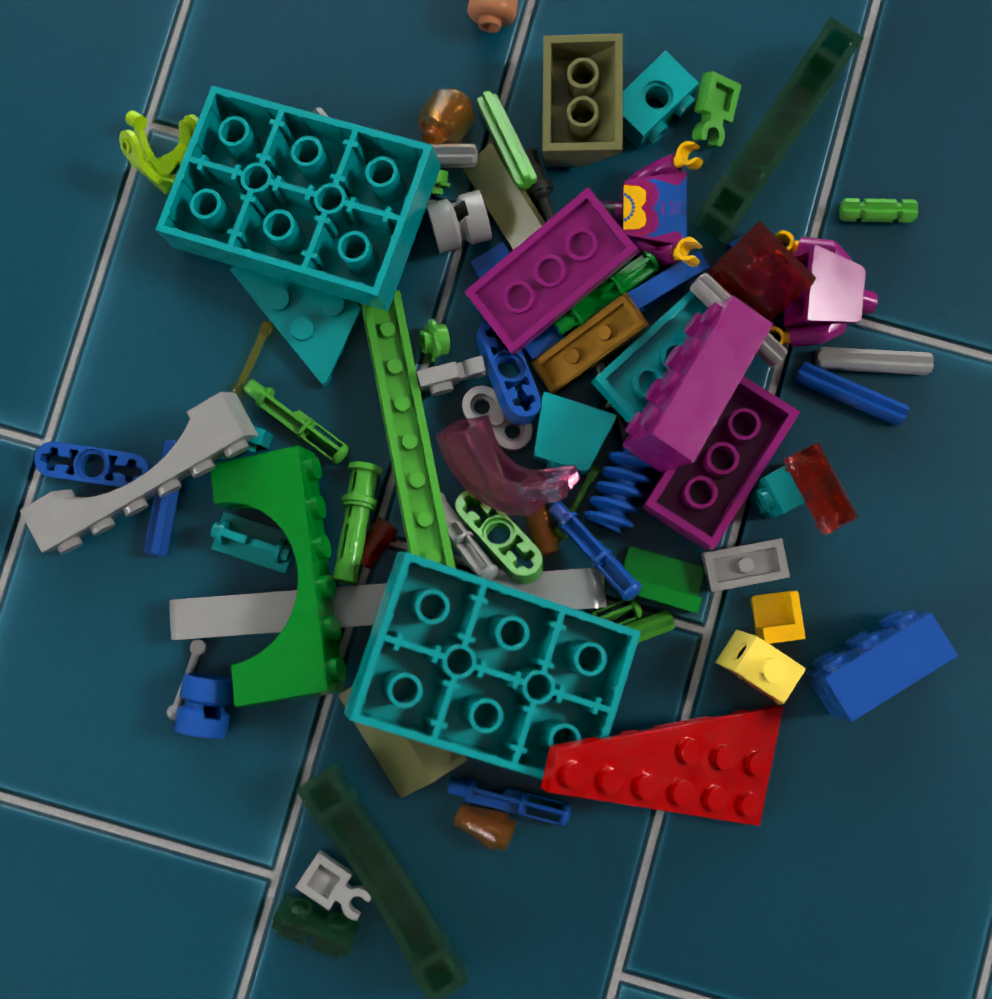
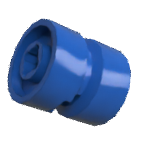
[173,673,234,739]

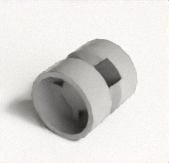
[426,190,492,254]

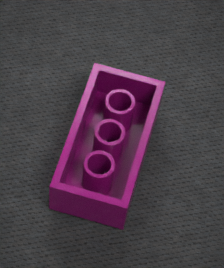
[622,295,773,473]
[640,376,800,551]

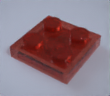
[706,220,817,321]

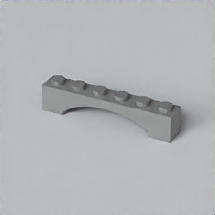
[19,392,259,555]

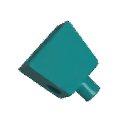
[533,391,617,492]

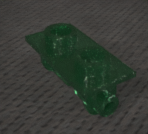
[271,893,361,960]

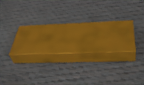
[531,292,650,395]

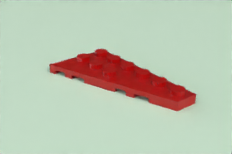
[541,704,783,826]

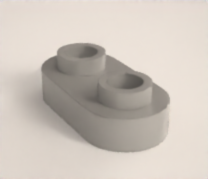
[462,385,532,452]

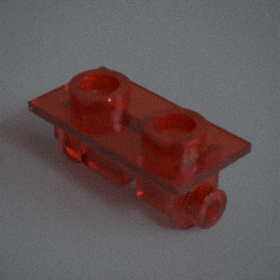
[783,442,859,535]

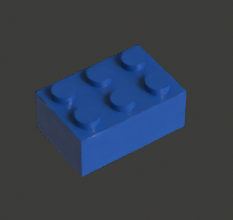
[805,610,958,722]

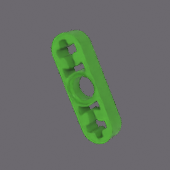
[455,489,543,584]

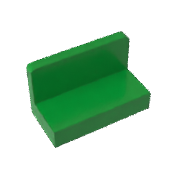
[616,546,705,613]

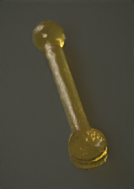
[231,320,273,397]

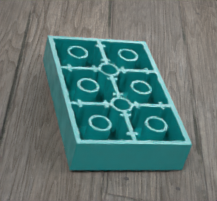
[155,86,441,311]
[344,552,641,779]

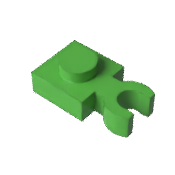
[692,71,742,148]

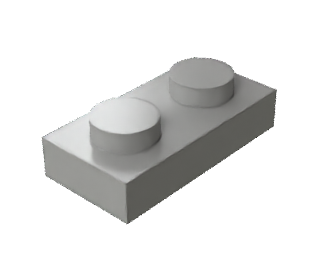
[701,538,790,592]

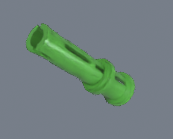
[332,461,384,586]

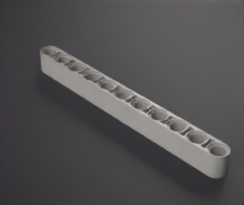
[169,568,607,640]

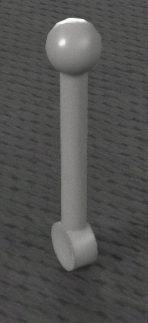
[166,639,207,720]

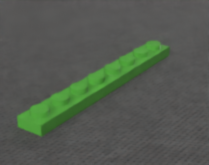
[360,290,456,569]

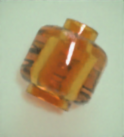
[417,88,475,144]

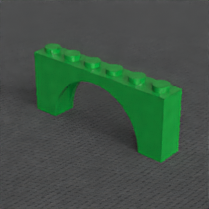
[211,445,346,707]

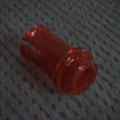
[360,517,399,570]

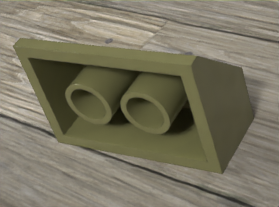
[542,33,623,168]
[338,686,469,798]

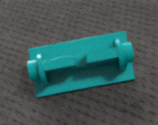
[210,512,294,574]

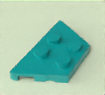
[230,266,362,387]

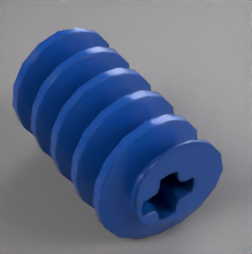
[583,447,655,537]

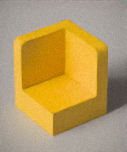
[750,590,806,644]

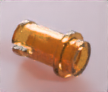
[523,504,561,557]

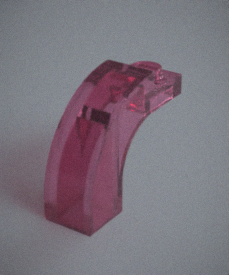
[436,415,580,516]

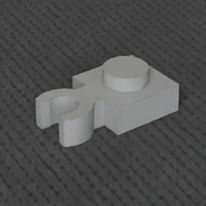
[417,356,486,396]
[295,850,373,920]

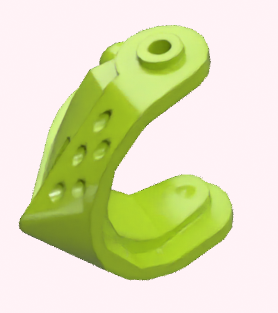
[119,110,198,195]

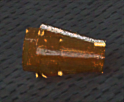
[454,803,517,852]

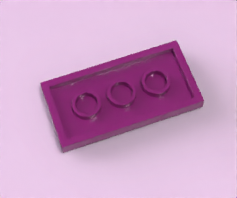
[464,187,640,355]

